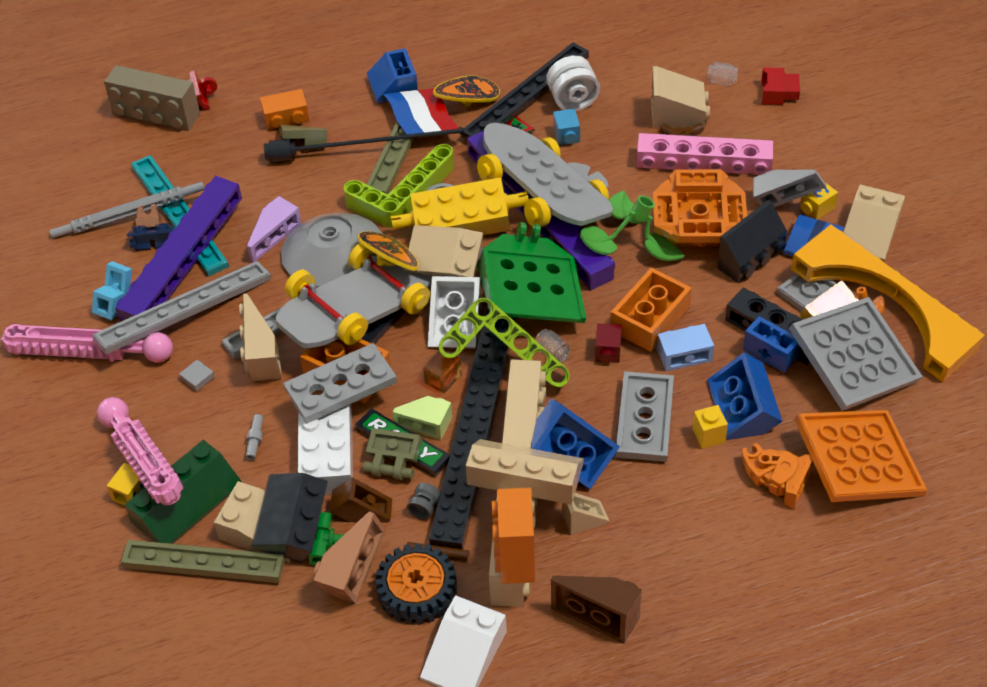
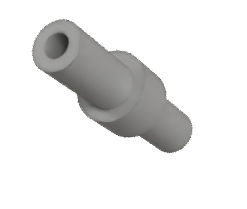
[245,414,263,461]

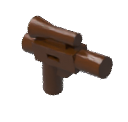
[660,123,704,136]

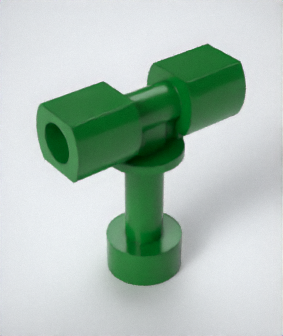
[308,512,345,566]

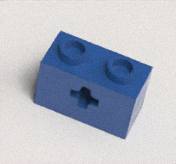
[743,316,800,373]

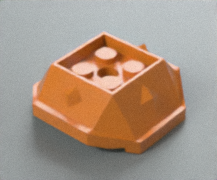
[652,169,747,247]

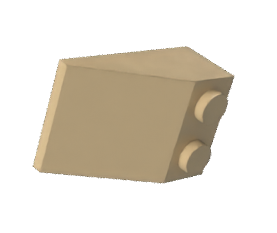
[844,184,905,262]
[404,225,483,277]
[214,481,291,563]

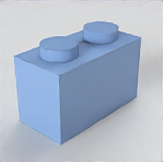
[657,324,714,371]

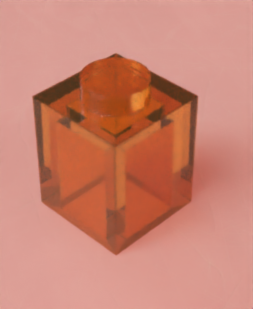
[423,350,462,394]

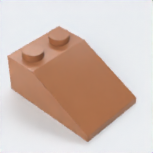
[313,512,385,604]

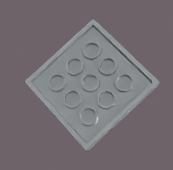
[789,297,923,411]

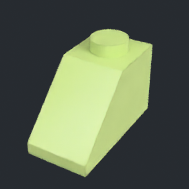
[393,396,452,440]

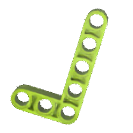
[344,144,454,228]
[439,298,570,387]

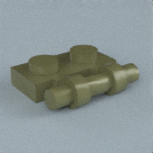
[363,428,423,480]

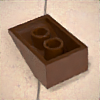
[551,575,641,644]

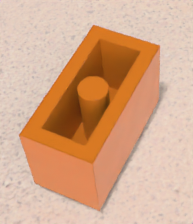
[260,89,309,130]

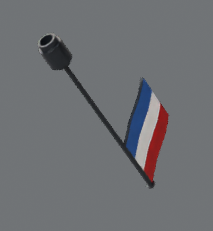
[264,88,464,162]

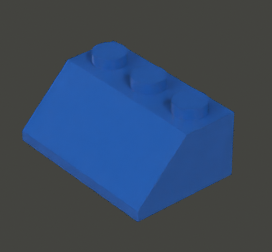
[707,352,783,440]
[531,398,620,489]

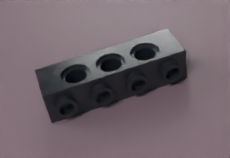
[725,287,810,366]

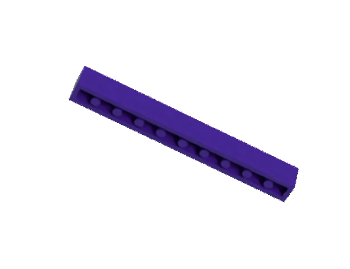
[467,131,615,291]

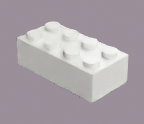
[298,395,353,495]

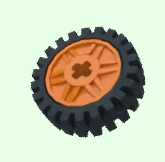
[375,543,457,625]

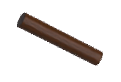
[406,542,469,561]

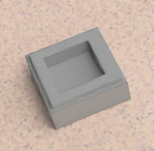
[179,359,215,392]

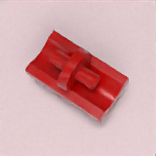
[187,70,217,110]

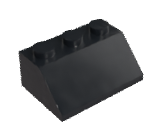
[717,200,787,283]
[251,473,328,563]

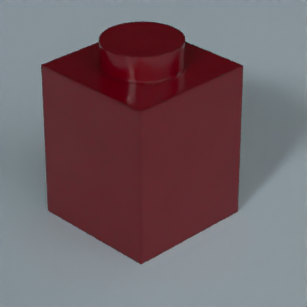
[595,323,622,363]

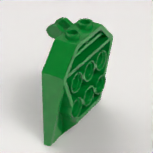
[477,222,587,323]

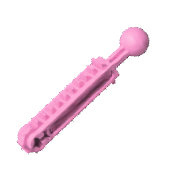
[1,324,173,363]
[97,397,183,505]

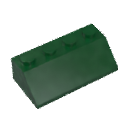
[124,440,242,544]

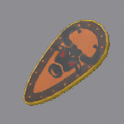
[433,75,500,107]
[357,231,419,271]

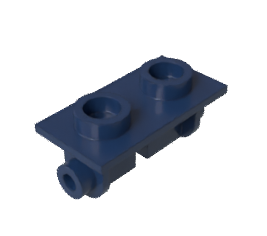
[127,223,176,250]

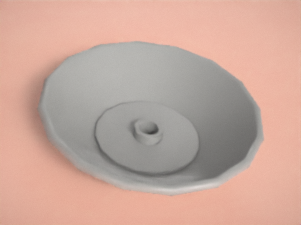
[281,212,383,287]

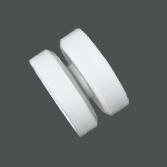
[547,56,600,111]

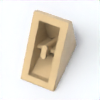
[562,493,609,535]

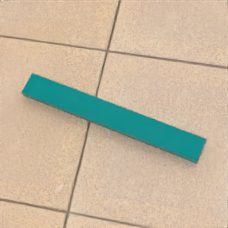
[131,155,229,277]

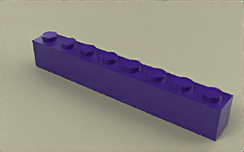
[115,175,242,322]

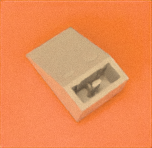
[239,294,281,382]

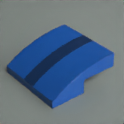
[784,214,844,256]

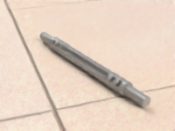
[50,182,204,238]

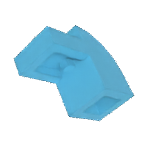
[91,261,132,320]

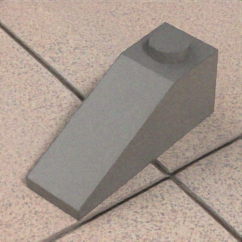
[753,170,826,207]

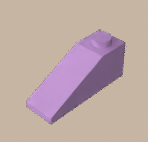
[247,196,301,263]

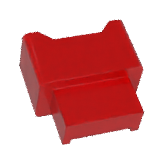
[761,67,800,105]

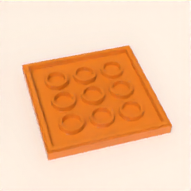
[794,410,928,502]

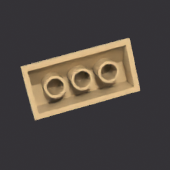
[466,439,584,505]

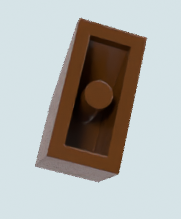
[330,477,392,523]

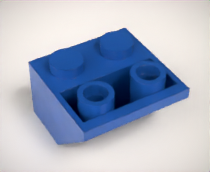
[367,48,418,103]

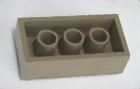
[104,65,200,131]

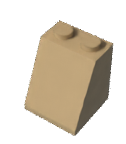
[651,66,710,128]

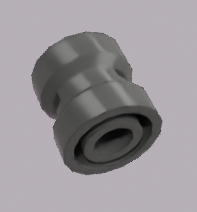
[406,483,441,520]

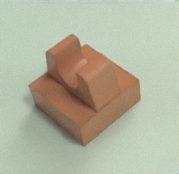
[135,204,162,227]

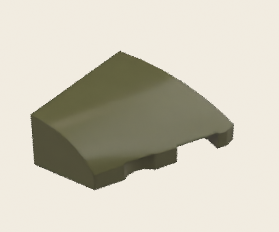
[279,124,327,146]

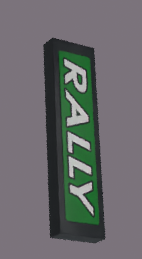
[355,408,450,477]

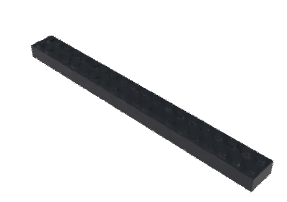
[429,306,518,550]

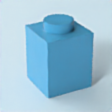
[553,109,580,145]

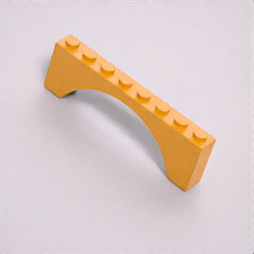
[790,224,985,383]

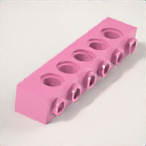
[637,133,773,175]

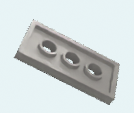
[283,343,397,424]
[616,371,674,462]

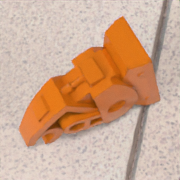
[742,443,813,510]

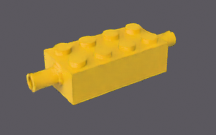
[391,177,529,235]

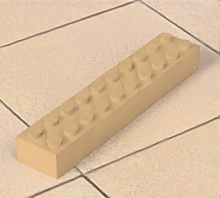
[489,360,546,607]

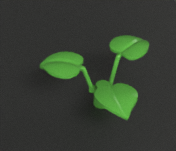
[580,190,685,261]

